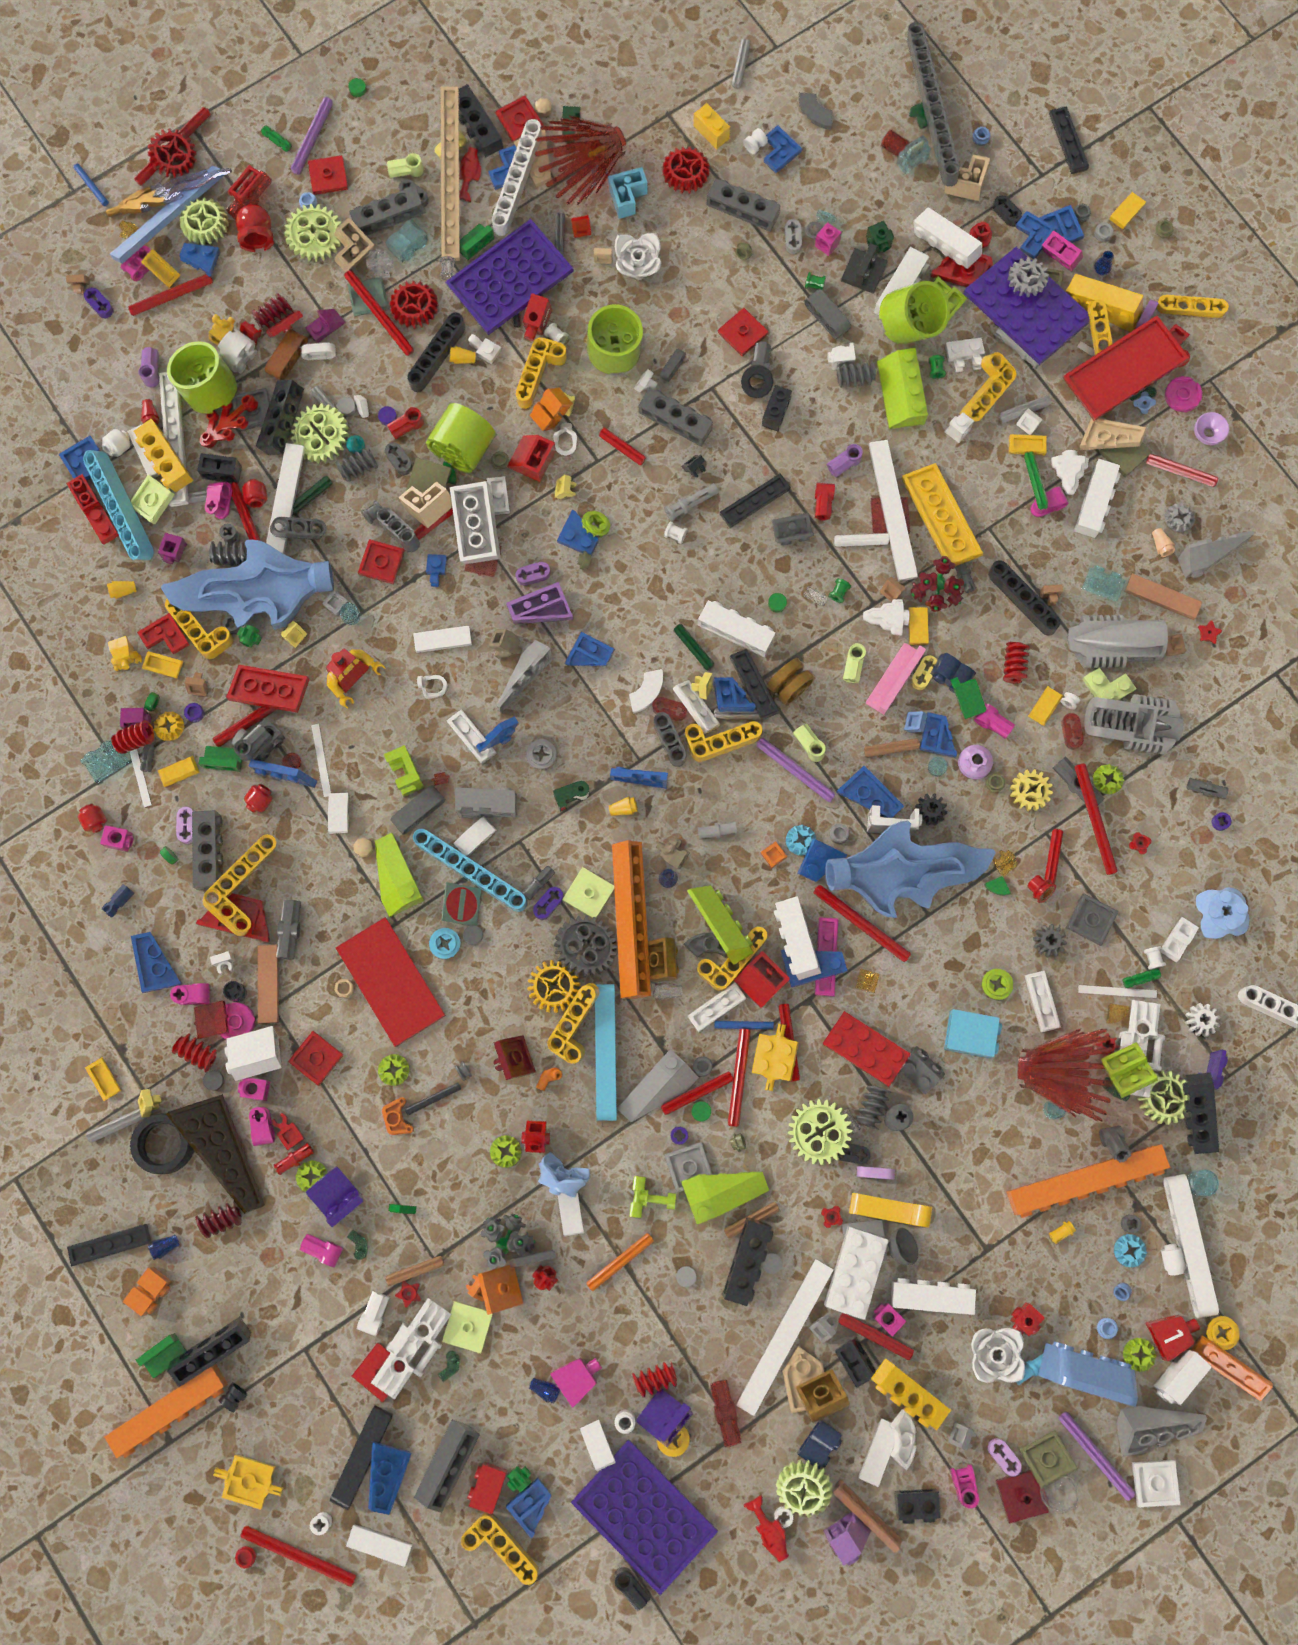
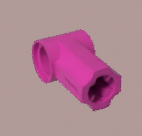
[974,703,1015,739]
[299,1234,343,1268]

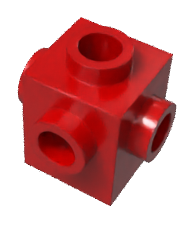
[521,1121,550,1153]
[1010,1302,1045,1336]

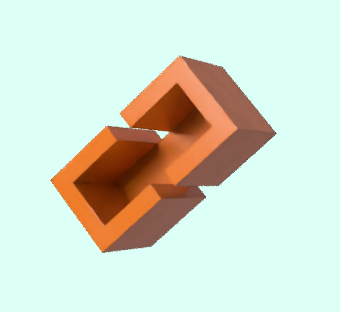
[530,387,573,431]
[123,1267,172,1317]

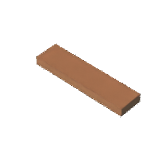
[1124,573,1202,620]
[258,945,279,1024]
[833,1480,902,1553]

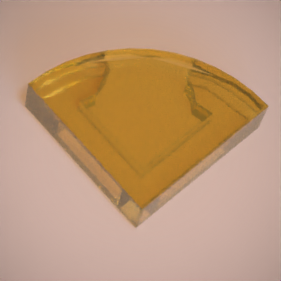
[1107,1003,1130,1024]

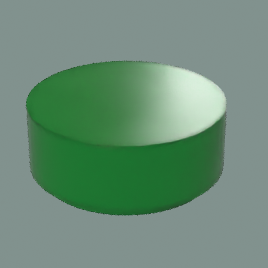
[348,78,367,97]
[768,593,787,613]
[144,692,160,712]
[160,846,179,865]
[691,1101,711,1122]

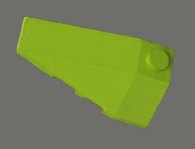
[375,833,425,917]
[681,1171,769,1225]

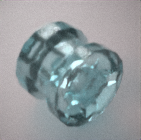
[339,603,360,625]
[1043,1099,1066,1120]

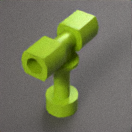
[629,1176,676,1218]

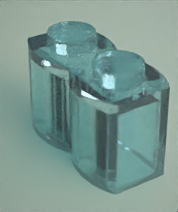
[386,219,428,262]

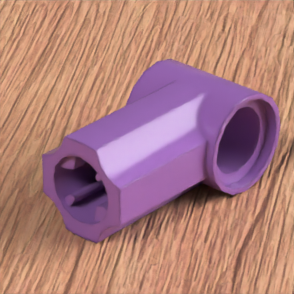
[138,347,160,387]
[827,444,862,478]

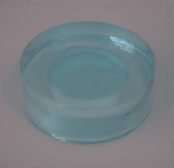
[928,757,948,777]

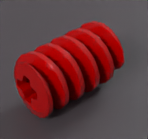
[1003,642,1030,684]
[111,720,154,754]
[172,1033,217,1073]
[632,1361,677,1398]

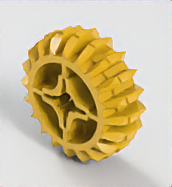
[527,960,580,1013]

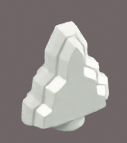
[1051,450,1089,495]
[863,599,909,636]

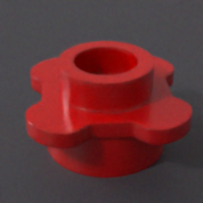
[1129,832,1152,855]
[821,1206,843,1228]

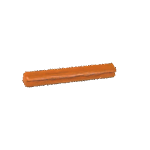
[586,1233,654,1291]

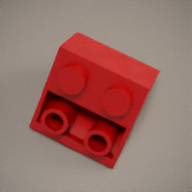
[507,435,556,482]
[734,951,790,1008]

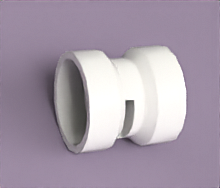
[743,128,768,155]

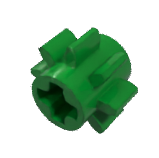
[237,625,262,648]
[506,1466,532,1492]

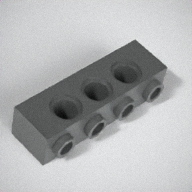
[706,178,781,232]
[349,186,426,236]
[639,387,713,447]
[192,810,223,890]

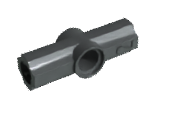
[1053,756,1105,805]
[277,899,301,960]

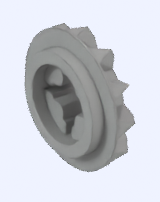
[1165,503,1195,532]
[526,739,557,770]

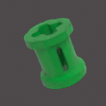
[805,272,826,291]
[928,355,946,379]
[828,578,851,603]

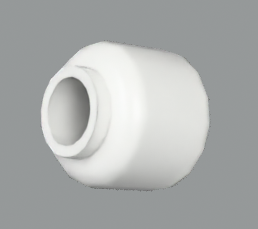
[102,429,130,457]

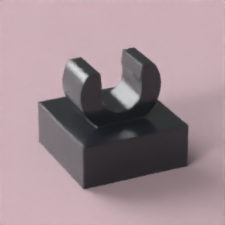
[681,455,706,478]

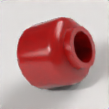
[242,479,268,508]
[244,784,273,813]
[77,804,107,833]

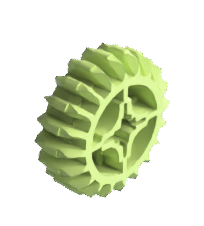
[179,197,229,245]
[1137,1070,1189,1125]
[776,1459,833,1518]

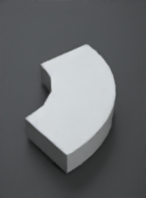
[629,669,663,714]
[890,1409,916,1470]

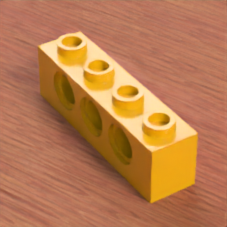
[133,419,194,493]
[871,1358,951,1430]

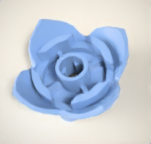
[1196,887,1250,939]
[538,1152,590,1197]

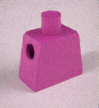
[550,1358,602,1408]

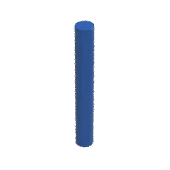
[73,163,109,206]
[714,1021,774,1030]

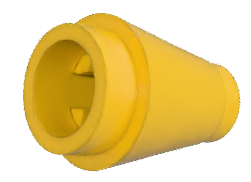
[449,346,476,364]
[107,581,137,599]
[609,796,638,816]

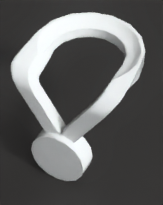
[553,423,577,456]
[417,675,448,699]

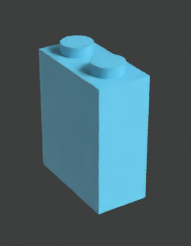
[944,1009,1002,1059]

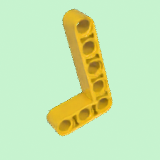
[202,834,276,936]

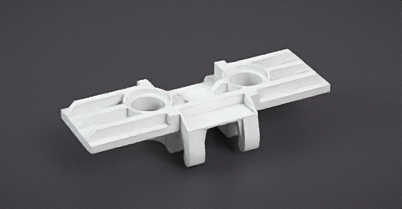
[1119,1000,1165,1098]
[371,1298,452,1400]

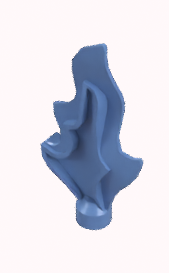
[161,540,334,630]
[825,821,995,918]

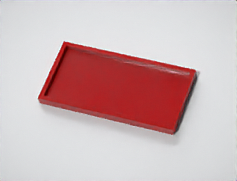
[1063,315,1189,421]
[335,917,446,1047]

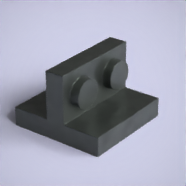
[841,243,888,294]

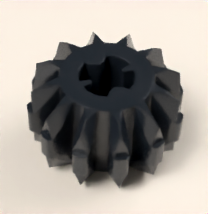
[915,793,948,826]

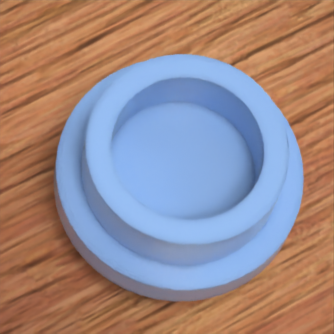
[299,192,317,209]
[1097,1318,1118,1339]

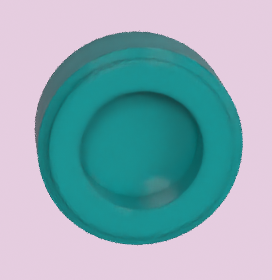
[346,435,365,454]

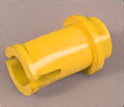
[1048,1221,1076,1244]

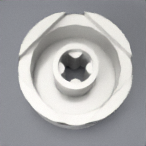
[218,329,257,374]

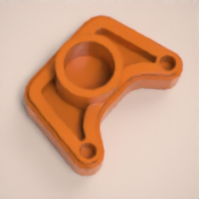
[382,1097,414,1135]

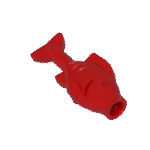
[459,147,481,202]
[744,1495,789,1562]

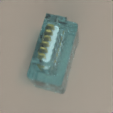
[897,135,931,174]

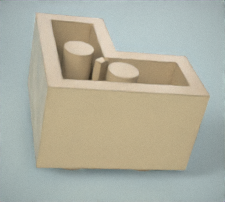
[944,155,990,201]
[334,218,375,272]
[399,482,452,528]

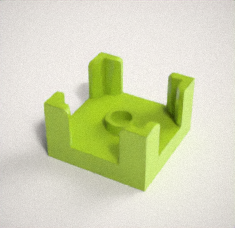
[383,745,424,797]

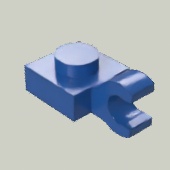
[426,554,447,587]

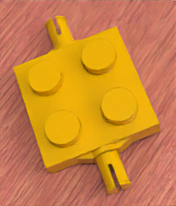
[752,1023,799,1091]
[213,1454,283,1510]

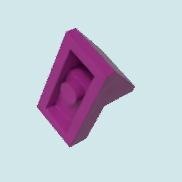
[305,309,345,343]

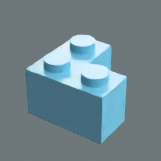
[608,167,648,219]

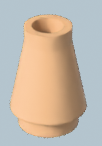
[1152,528,1175,557]

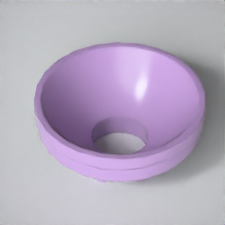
[1194,412,1229,445]
[958,745,993,779]

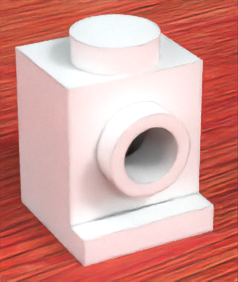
[827,343,856,370]
[945,412,974,443]

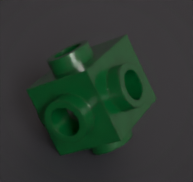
[866,221,894,254]

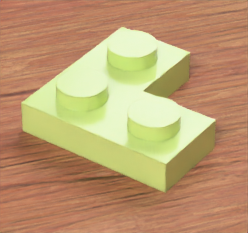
[1083,667,1136,700]

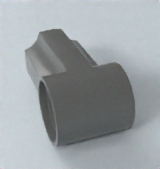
[751,341,771,379]
[234,724,272,761]
[1099,1125,1131,1162]

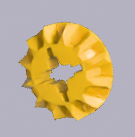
[153,711,184,741]
[1206,1316,1240,1350]
[657,1426,690,1457]

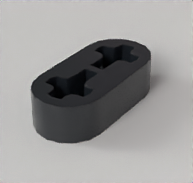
[992,195,1022,227]
[838,1143,871,1164]

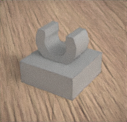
[809,1315,837,1343]
[948,1422,976,1450]

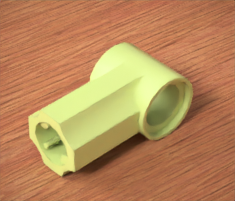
[387,153,424,178]
[843,643,866,683]
[793,724,826,762]

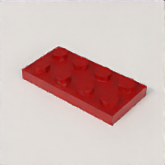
[226,664,310,713]
[823,1011,911,1088]

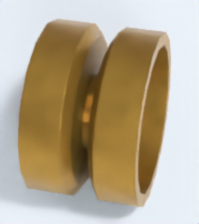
[767,658,816,706]

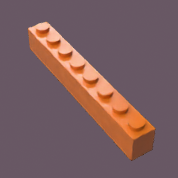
[612,840,651,999]
[1006,1144,1170,1218]

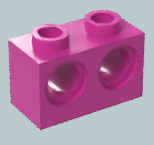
[1042,230,1083,272]

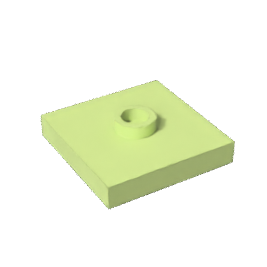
[131,475,175,525]
[562,867,615,919]
[442,1301,493,1353]

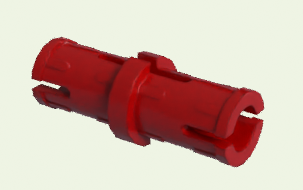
[273,1142,314,1175]

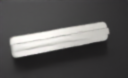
[834,533,889,547]

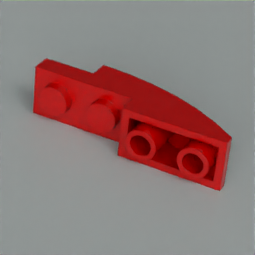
[66,474,119,545]

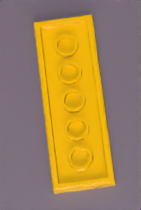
[902,463,983,566]

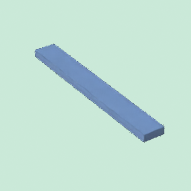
[110,166,225,263]

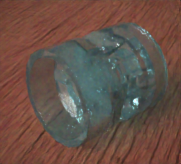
[1186,1170,1219,1196]

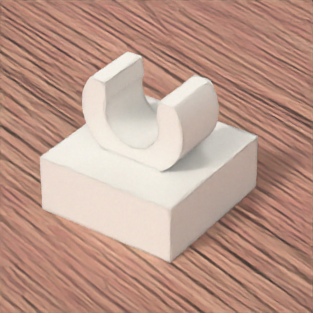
[634,369,657,393]
[1016,409,1042,435]
[210,951,235,974]

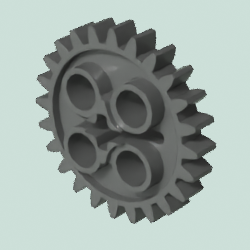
[554,915,617,978]

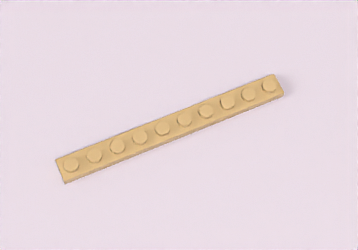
[441,86,460,261]

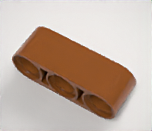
[265,329,308,380]

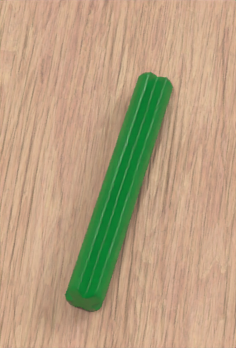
[1024,451,1048,510]

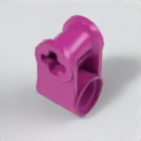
[121,246,151,281]
[205,482,232,519]
[1030,486,1069,517]
[170,983,210,1005]
[249,1107,275,1146]
[950,1464,979,1509]

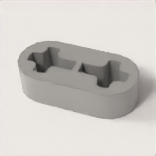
[784,219,802,254]

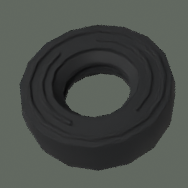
[741,365,774,398]

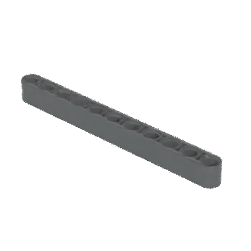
[907,22,960,187]

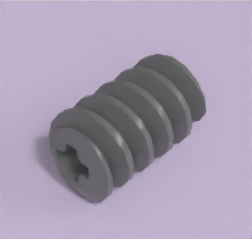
[837,362,876,388]
[335,449,378,481]
[209,541,247,566]
[856,1086,892,1130]
[884,1104,913,1131]

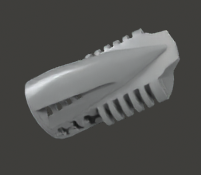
[1067,615,1168,668]
[1084,694,1183,755]

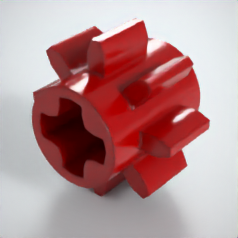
[1093,1033,1120,1058]
[532,1265,558,1291]

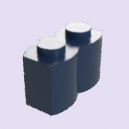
[930,653,976,693]
[797,1420,843,1469]

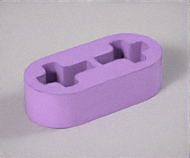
[176,807,193,844]
[857,1166,895,1180]
[988,1438,1022,1476]

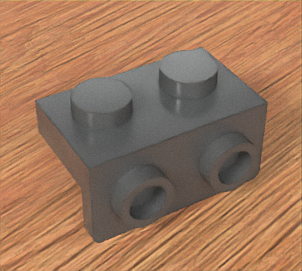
[772,513,814,545]
[901,1046,945,1095]

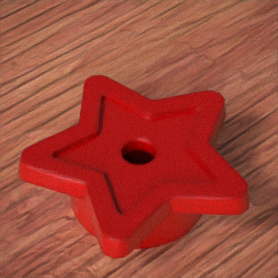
[1198,621,1222,644]
[395,1281,421,1308]

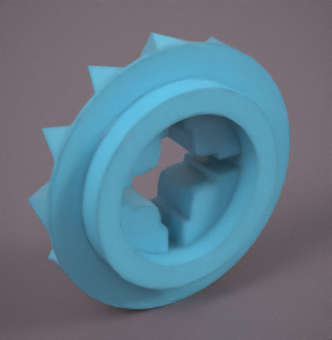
[786,825,816,856]
[429,928,461,959]
[1114,1234,1147,1267]

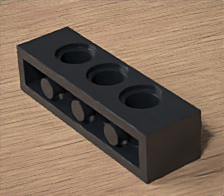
[459,84,504,158]
[256,380,304,455]
[1183,1073,1219,1154]
[722,1217,773,1306]
[167,1317,251,1387]

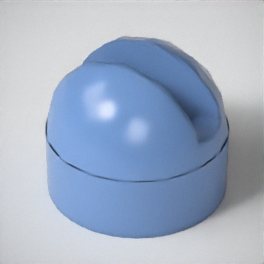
[1113,1282,1132,1301]

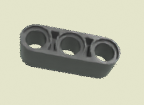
[804,289,851,339]
[376,507,420,552]
[270,517,327,540]
[654,712,686,767]
[390,785,446,835]

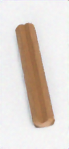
[864,738,920,757]
[724,1202,780,1238]
[385,1256,444,1286]

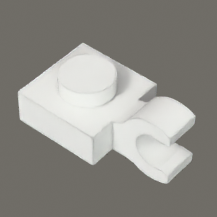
[468,334,501,364]

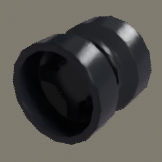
[223,981,247,1002]
[218,1382,248,1413]

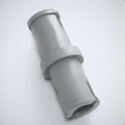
[698,822,737,840]

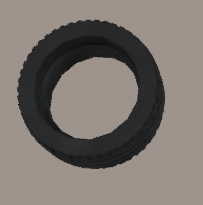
[130,1113,194,1175]

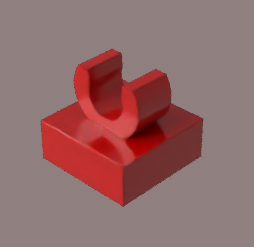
[571,215,591,238]
[239,321,262,346]

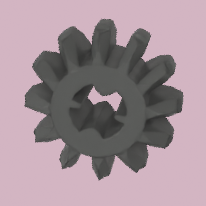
[1033,924,1067,958]

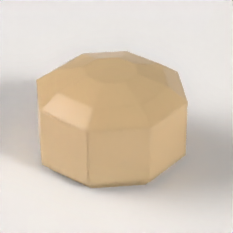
[535,98,552,117]
[353,838,373,857]
[335,979,354,998]

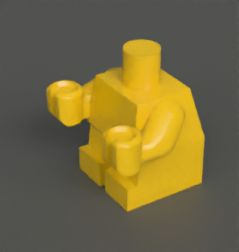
[209,314,236,346]
[108,636,142,671]

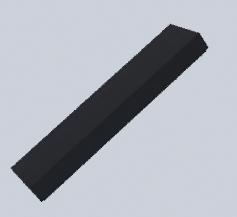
[1049,106,1089,174]
[720,473,791,528]
[730,649,779,721]
[67,1224,151,1267]

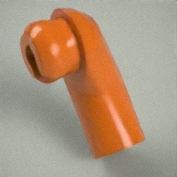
[536,1068,562,1091]

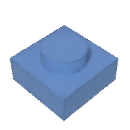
[904,711,927,732]

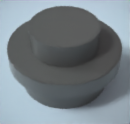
[1073,204,1091,222]

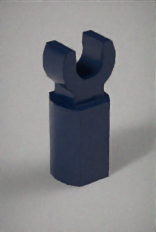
[101,884,134,918]

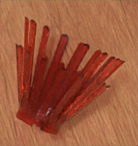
[535,116,626,205]
[1018,1028,1114,1122]

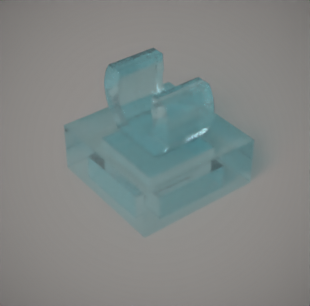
[816,209,837,226]

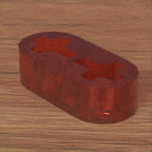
[652,697,687,721]
[1061,713,1084,750]

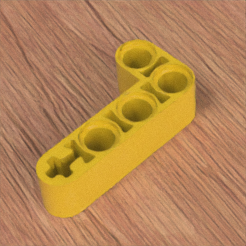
[516,337,567,409]
[960,352,1016,422]
[165,599,234,659]
[685,721,762,762]
[697,927,767,991]
[547,983,599,1064]
[849,1193,933,1228]
[461,1513,539,1585]

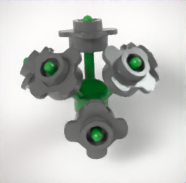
[480,1214,536,1269]

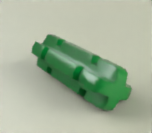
[261,125,292,152]
[1122,968,1162,988]

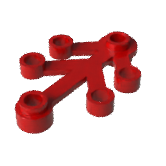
[200,395,258,448]

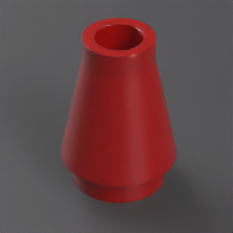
[141,399,160,425]

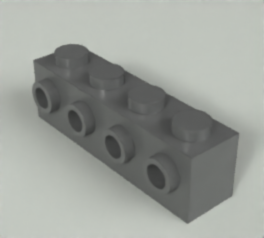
[414,1419,480,1513]

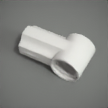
[357,1291,390,1337]

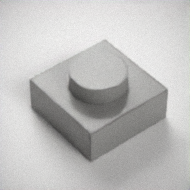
[322,590,349,616]

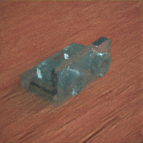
[1081,565,1126,602]
[80,741,130,783]

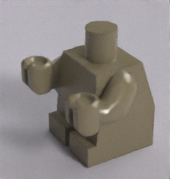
[489,629,522,659]
[656,837,690,869]

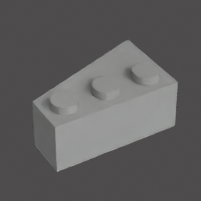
[455,787,517,818]

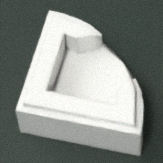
[354,395,369,418]

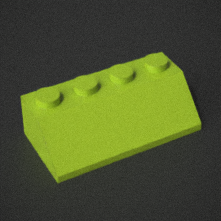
[877,348,928,429]
[687,885,753,965]

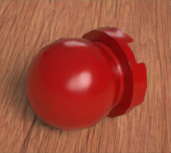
[236,204,274,252]

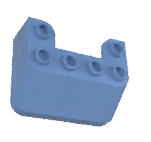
[1038,1341,1138,1407]

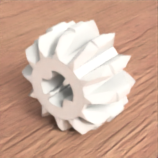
[1185,1003,1220,1037]

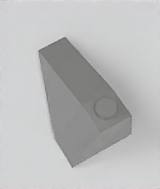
[1178,531,1254,578]
[497,640,553,713]
[617,1049,699,1122]
[1117,1406,1207,1457]

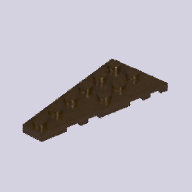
[166,1094,265,1214]

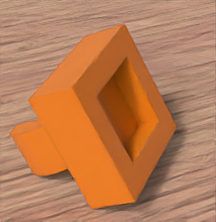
[466,1275,484,1302]

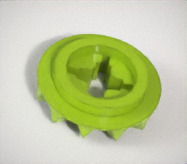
[581,511,610,537]
[1093,764,1124,794]
[981,969,1013,1000]
[378,1054,410,1086]
[490,1135,522,1168]
[295,1160,327,1192]
[1123,1338,1157,1372]

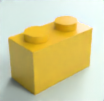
[693,103,730,150]

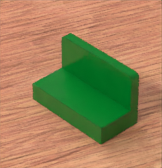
[460,224,495,260]
[950,677,986,719]
[198,746,244,772]
[135,1333,186,1378]

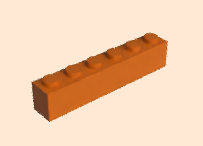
[104,1364,228,1459]

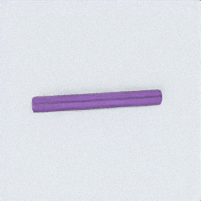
[291,97,333,175]
[756,738,835,802]
[1059,1412,1135,1501]

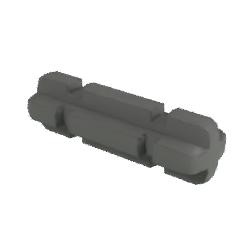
[140,736,156,772]

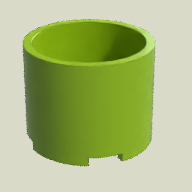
[879,281,950,344]
[587,304,643,374]
[167,341,237,414]
[426,403,496,473]

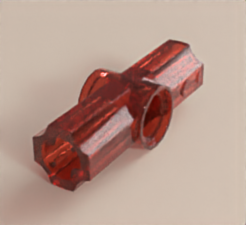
[226,170,272,220]
[710,1379,742,1447]

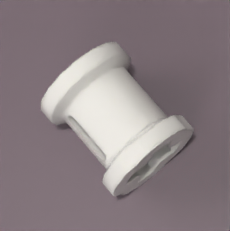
[544,323,568,344]
[664,522,688,544]
[1144,946,1166,969]
[310,1512,332,1535]

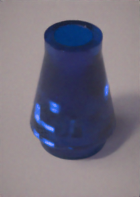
[1094,251,1114,275]
[659,869,678,888]
[148,1234,180,1260]
[529,1377,560,1404]

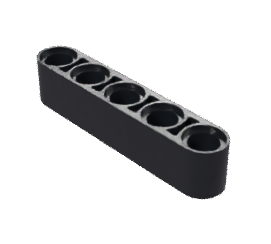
[407,312,465,392]
[988,560,1061,636]
[329,1405,393,1511]

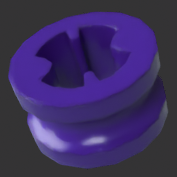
[1211,812,1232,831]
[670,1126,688,1145]

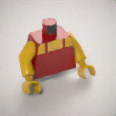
[326,648,385,708]

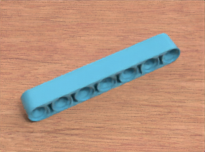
[83,450,154,560]
[413,829,527,912]
[595,984,617,1121]

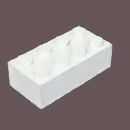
[450,481,501,564]
[824,1226,888,1320]

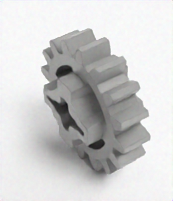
[1008,257,1049,297]

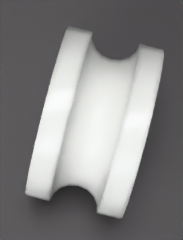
[1061,692,1080,710]
[774,1506,793,1528]

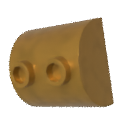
[648,937,679,982]
[796,1369,850,1423]

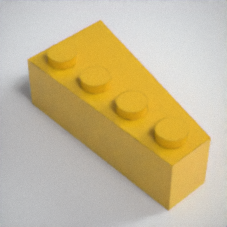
[1066,274,1144,332]

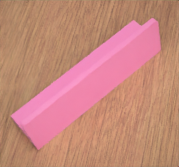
[866,643,926,715]

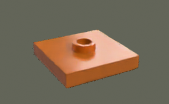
[478,1265,524,1315]

